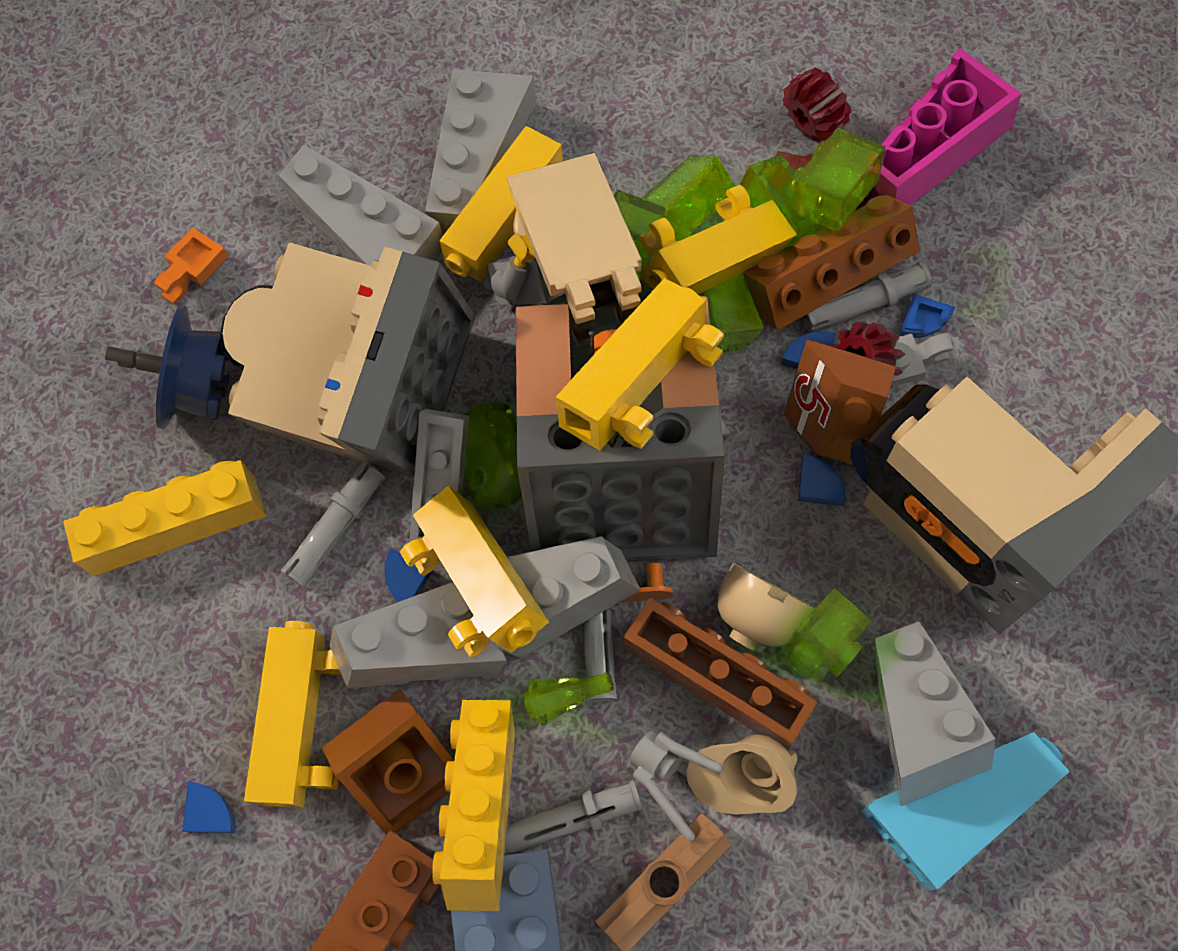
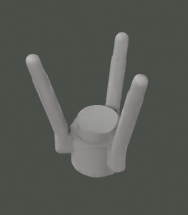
[630,730,724,841]

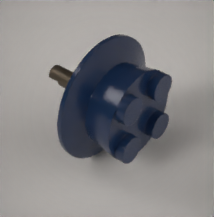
[105,305,231,429]

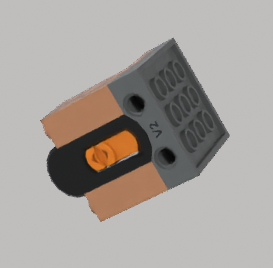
[516,278,725,562]

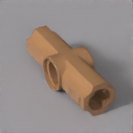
[595,813,732,951]

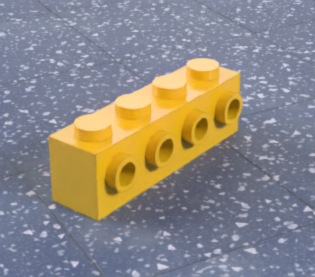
[63,460,266,576]
[433,700,515,911]

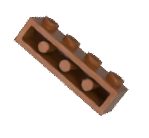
[743,194,920,330]
[624,597,817,750]
[310,830,442,951]

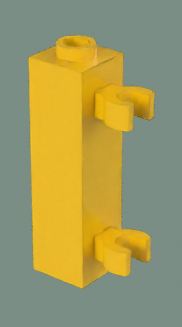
[439,126,563,282]
[639,185,797,294]
[556,278,724,451]
[400,485,549,658]
[244,621,342,809]

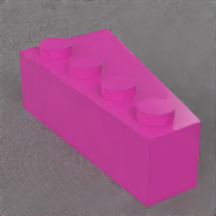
[864,48,1021,205]

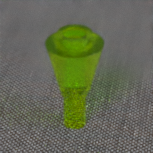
[524,672,614,726]

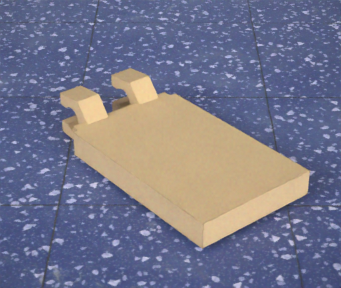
[507,153,642,324]

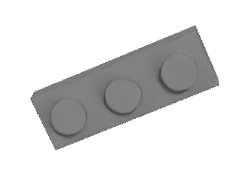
[409,409,470,542]

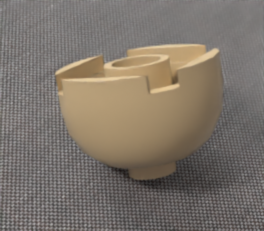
[717,563,815,651]

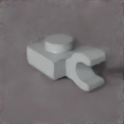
[892,333,954,386]

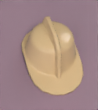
[686,734,798,815]

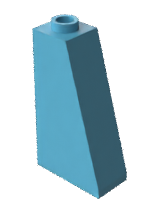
[860,732,1070,891]

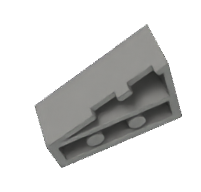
[495,536,640,658]
[329,582,507,688]
[875,621,996,806]

